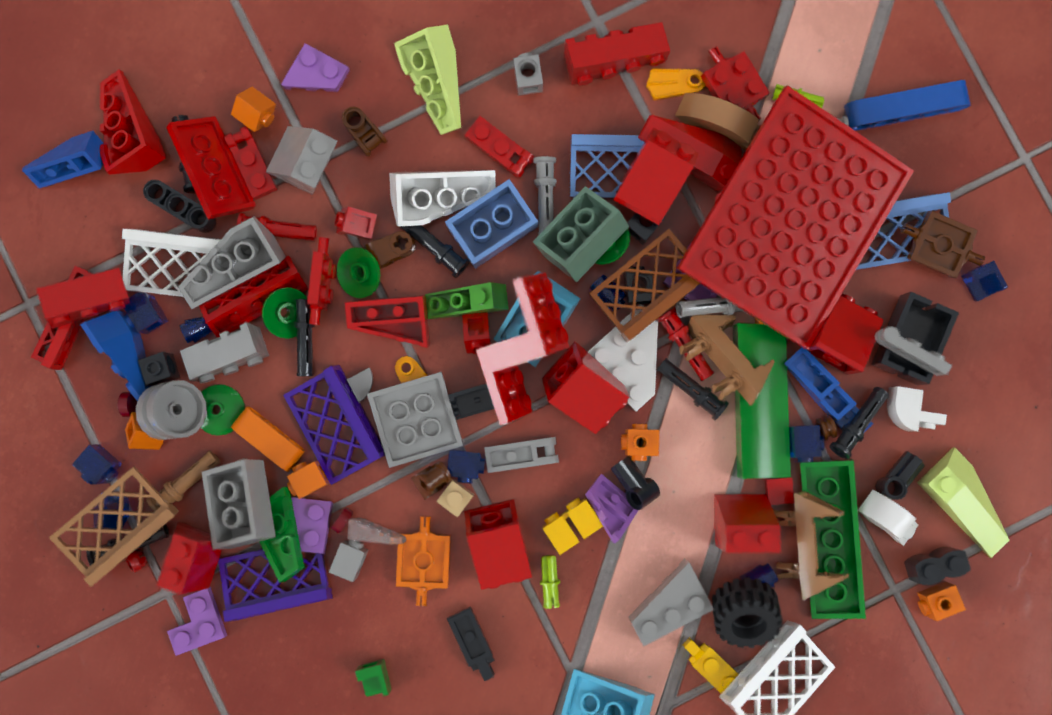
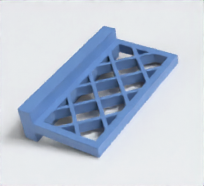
[570,134,644,198]
[856,192,951,270]

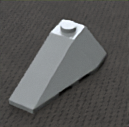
[178,216,286,309]

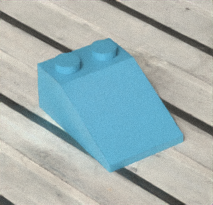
[494,271,581,367]
[561,669,655,715]

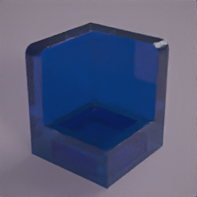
[961,261,1008,302]
[93,491,129,529]

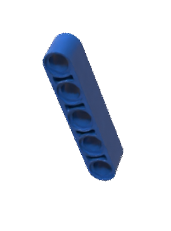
[844,80,971,131]

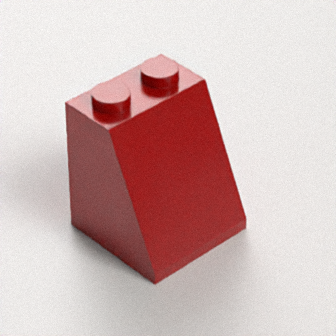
[614,127,699,225]
[808,294,884,375]
[542,341,630,434]
[714,494,781,553]
[464,499,532,590]
[157,522,222,595]

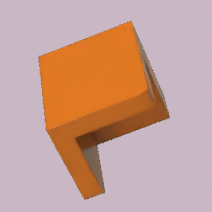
[125,412,164,450]

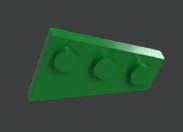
[259,487,304,583]

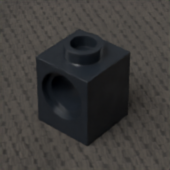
[627,213,665,245]
[624,266,653,305]
[138,352,181,386]

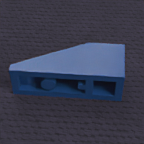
[22,131,103,188]

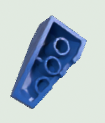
[80,310,152,402]

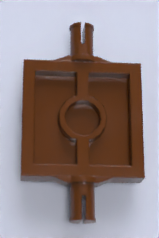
[900,211,985,278]

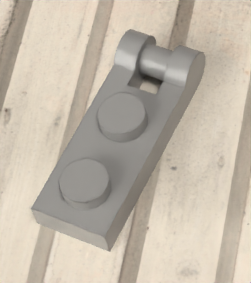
[875,327,952,376]
[484,437,559,473]

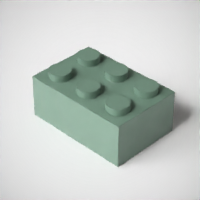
[533,186,629,283]

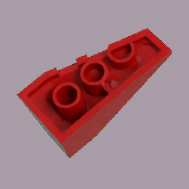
[100,69,166,175]
[638,115,742,191]

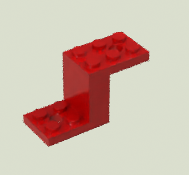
[476,272,569,425]

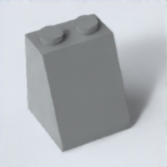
[266,126,337,195]

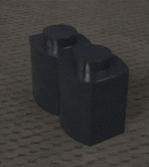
[904,547,971,585]

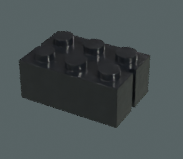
[871,292,959,385]

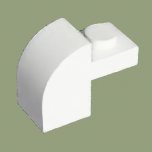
[887,386,947,431]
[858,490,918,546]

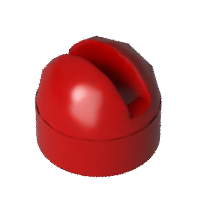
[124,550,147,573]

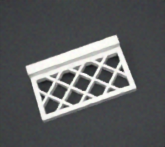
[122,229,221,297]
[719,620,835,715]

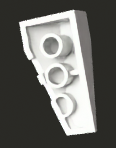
[389,170,496,226]

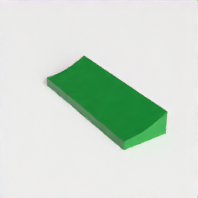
[733,323,791,479]
[800,459,866,619]

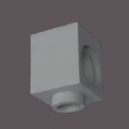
[513,53,543,96]
[329,538,369,582]

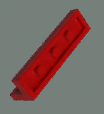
[199,255,308,338]
[31,266,93,370]

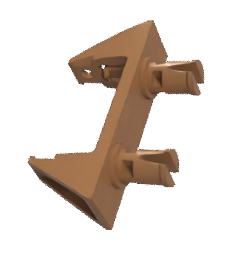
[679,315,775,406]
[774,491,849,600]

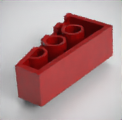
[564,22,671,86]

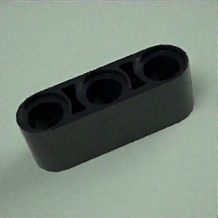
[143,180,217,233]

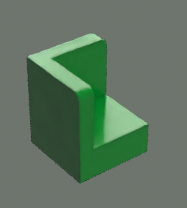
[355,659,392,697]

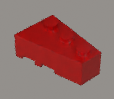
[36,268,130,329]
[345,295,430,348]

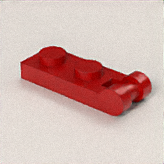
[464,116,535,179]
[224,126,278,200]

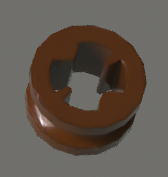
[816,415,837,441]

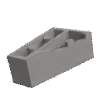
[180,322,269,384]
[629,558,714,646]

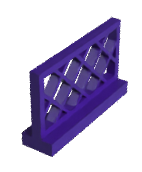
[283,365,385,485]
[218,549,333,622]

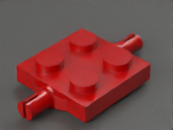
[700,46,770,121]
[307,237,336,325]

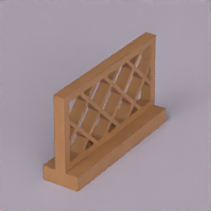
[49,466,179,587]

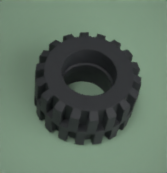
[712,577,783,648]

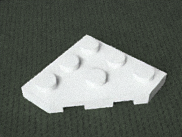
[588,304,658,412]

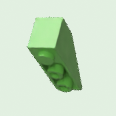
[426,282,509,319]

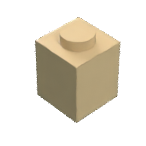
[437,479,475,517]

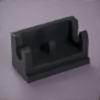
[448,383,495,420]

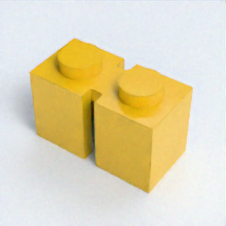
[542,497,603,555]

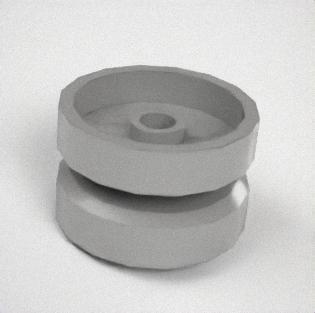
[136,380,207,440]

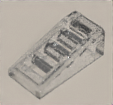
[347,518,406,545]

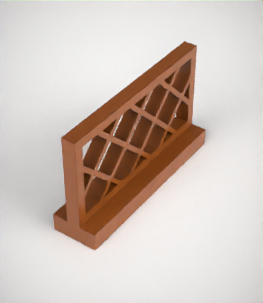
[589,229,700,343]

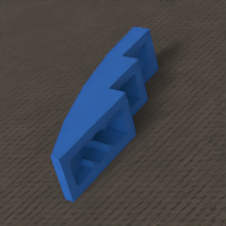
[784,348,873,433]

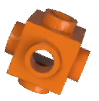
[621,424,659,461]

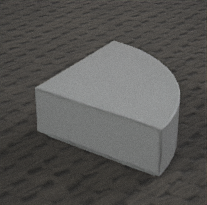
[347,368,373,402]

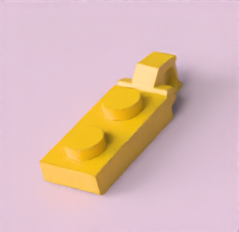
[682,637,739,694]

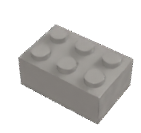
[202,459,276,550]

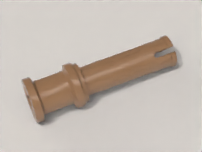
[146,451,221,512]

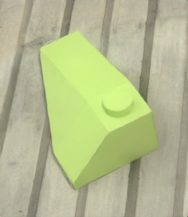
[394,25,461,135]
[917,447,1009,558]

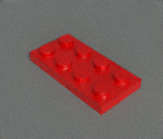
[166,116,256,219]

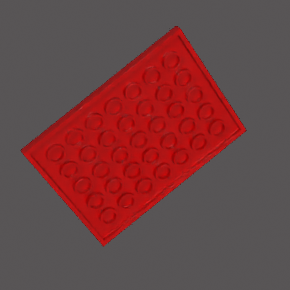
[676,85,914,350]

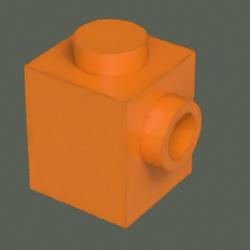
[231,86,276,132]
[287,461,330,499]
[917,581,966,621]

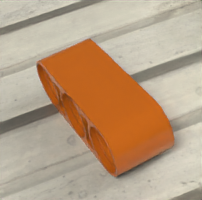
[231,406,305,472]

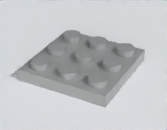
[367,371,464,468]

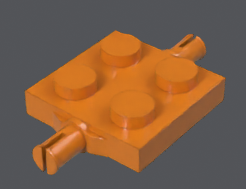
[396,516,451,606]

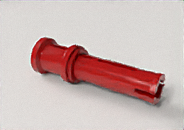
[237,213,317,242]
[656,307,715,381]

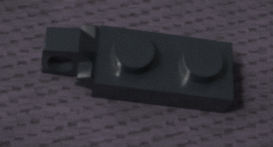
[447,606,495,682]

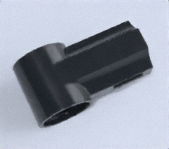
[875,451,925,500]
[611,456,660,510]

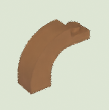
[675,93,760,151]

